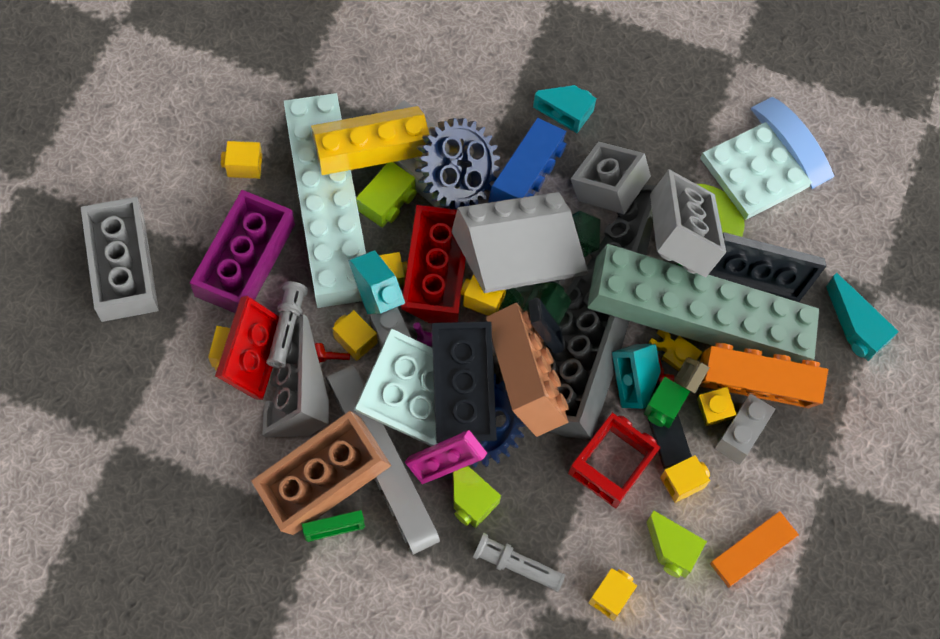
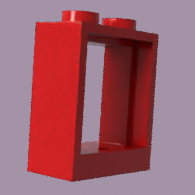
[568,412,660,509]

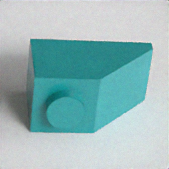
[533,85,597,133]
[348,250,405,314]
[612,344,661,409]

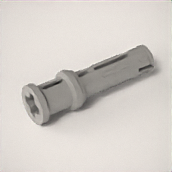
[267,281,308,368]
[473,533,565,592]

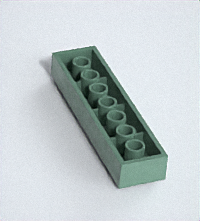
[587,244,819,364]

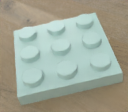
[700,122,812,220]
[354,329,438,446]

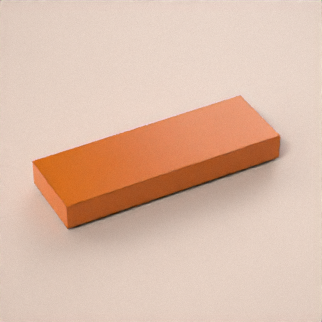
[710,511,799,588]

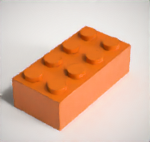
[699,343,828,408]

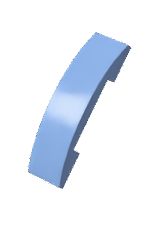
[751,97,834,189]

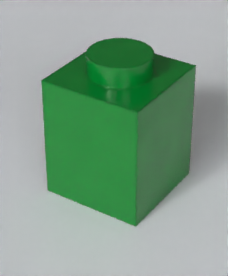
[644,377,690,429]

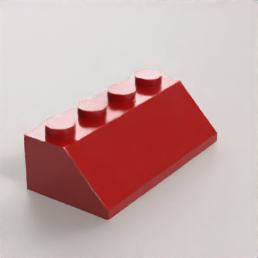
[401,205,466,324]

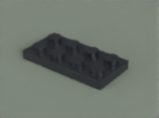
[708,232,827,302]
[431,322,497,443]

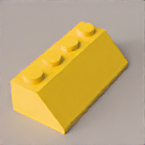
[311,106,430,175]

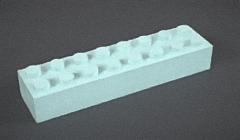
[284,93,366,308]

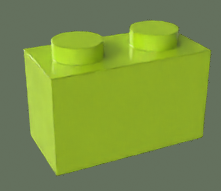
[356,162,417,228]

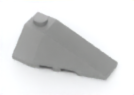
[262,315,329,437]

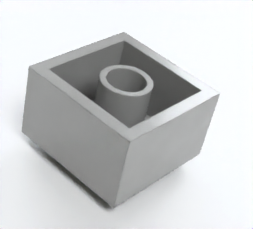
[571,142,651,214]

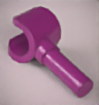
[413,322,432,348]

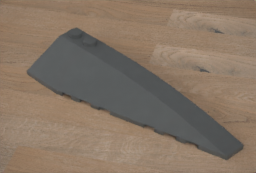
[503,185,657,440]

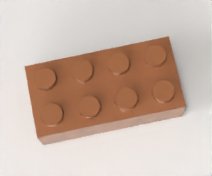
[486,303,569,437]
[251,411,391,535]

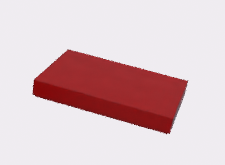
[215,296,279,400]

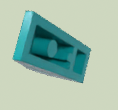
[826,273,899,361]

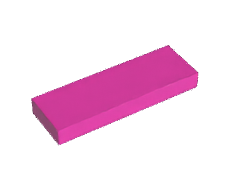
[405,430,487,484]

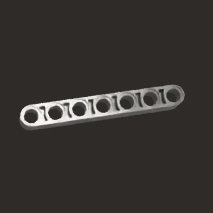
[326,365,440,555]

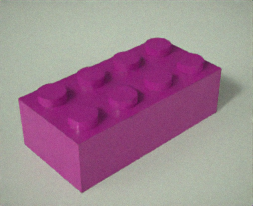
[190,190,295,313]

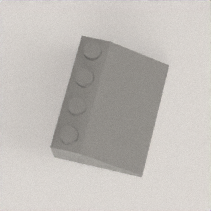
[452,192,588,293]

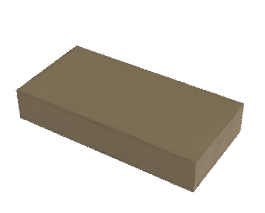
[674,357,710,393]

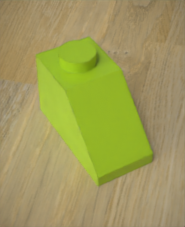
[452,466,501,528]
[646,511,707,578]

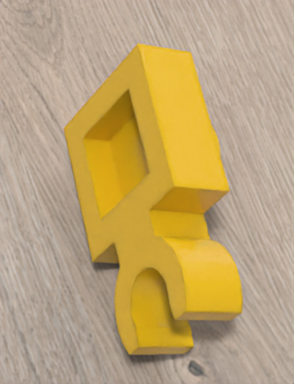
[649,330,702,371]

